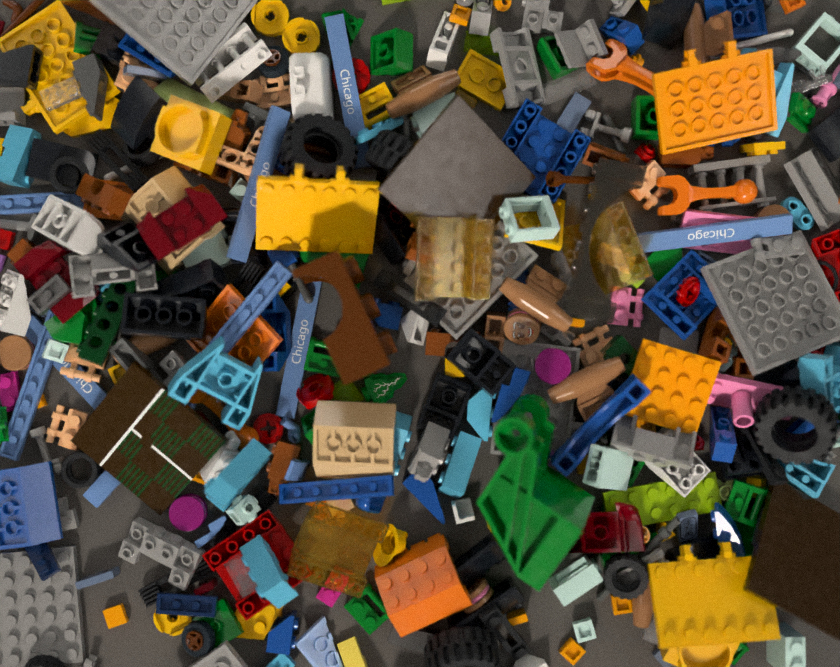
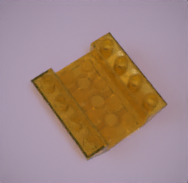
[560,201,653,304]
[414,217,495,301]
[287,500,389,598]

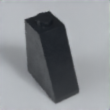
[0,44,43,90]

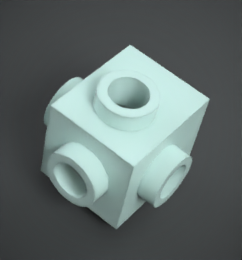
[226,494,261,526]

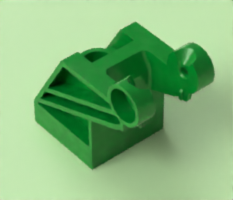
[477,394,595,592]

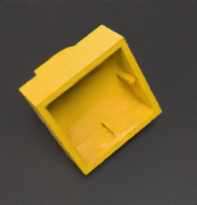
[150,95,232,175]
[659,642,741,667]

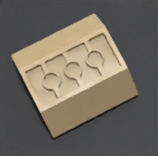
[119,166,226,275]
[313,400,397,480]

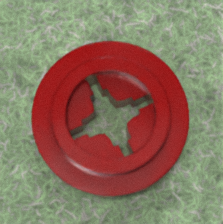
[676,276,700,307]
[253,413,284,444]

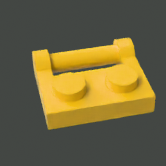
[359,82,394,130]

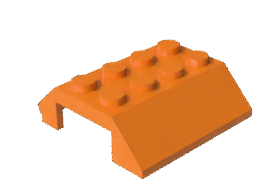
[375,532,473,637]

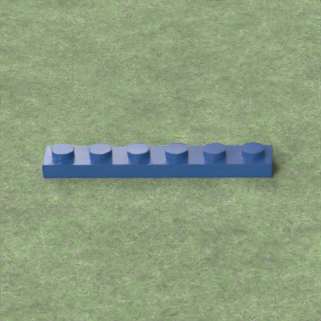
[279,475,395,504]

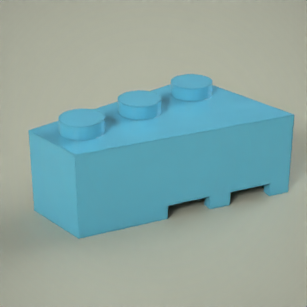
[0,124,42,189]
[394,411,413,476]
[437,431,482,499]
[765,454,836,498]
[240,534,299,609]

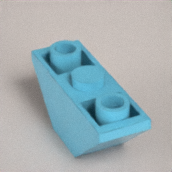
[466,389,496,441]

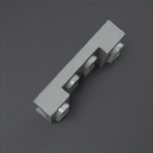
[489,27,546,109]

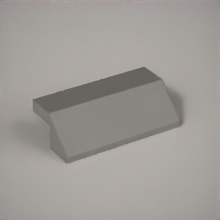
[783,147,840,232]

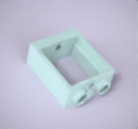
[791,12,840,77]
[499,195,560,243]
[548,555,604,607]

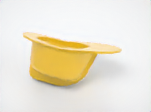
[373,523,408,567]

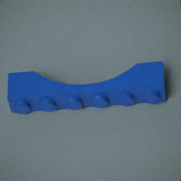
[551,374,651,477]

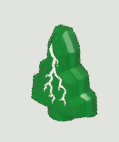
[361,373,407,403]

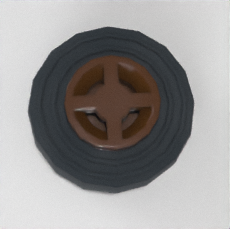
[257,45,289,78]
[181,620,216,657]

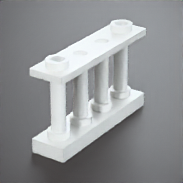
[195,22,272,103]

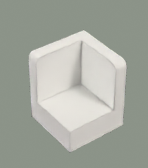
[451,497,475,524]

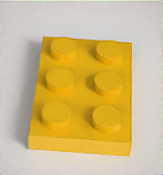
[457,49,506,112]

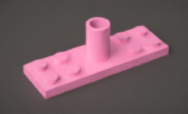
[707,373,792,428]

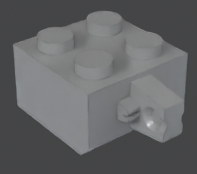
[407,421,451,483]

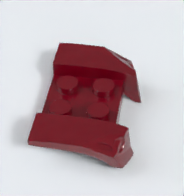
[137,184,227,261]
[13,240,101,324]
[568,501,645,553]

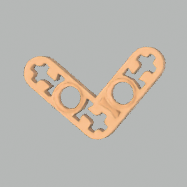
[216,126,265,176]

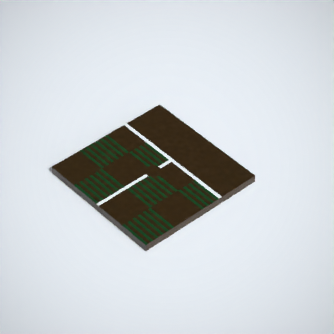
[71,361,228,515]

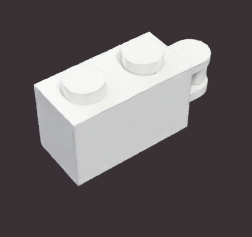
[199,431,240,482]

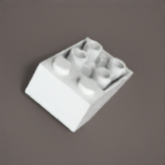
[0,269,31,337]
[644,428,711,497]

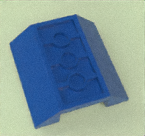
[501,98,592,204]
[0,461,63,550]

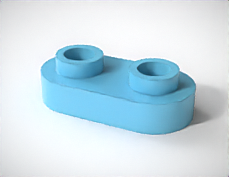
[780,197,815,231]

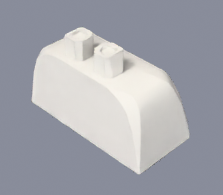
[289,52,335,122]
[31,194,105,255]

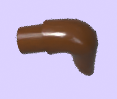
[2,0,23,23]

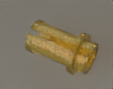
[455,87,478,110]

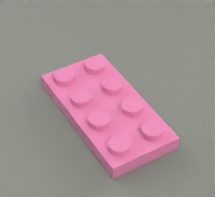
[679,209,756,254]

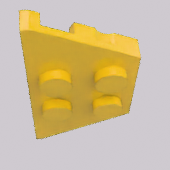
[234,603,284,640]

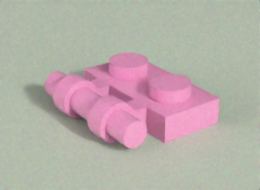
[607,286,645,328]

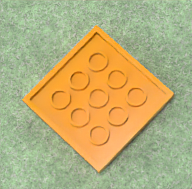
[625,338,722,434]

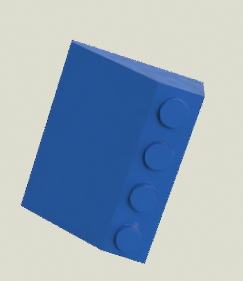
[704,0,768,41]

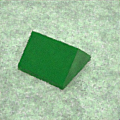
[536,35,579,82]

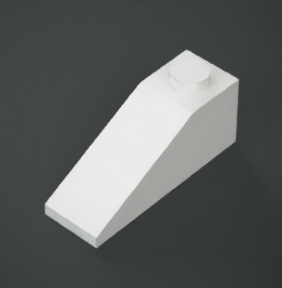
[426,11,460,72]

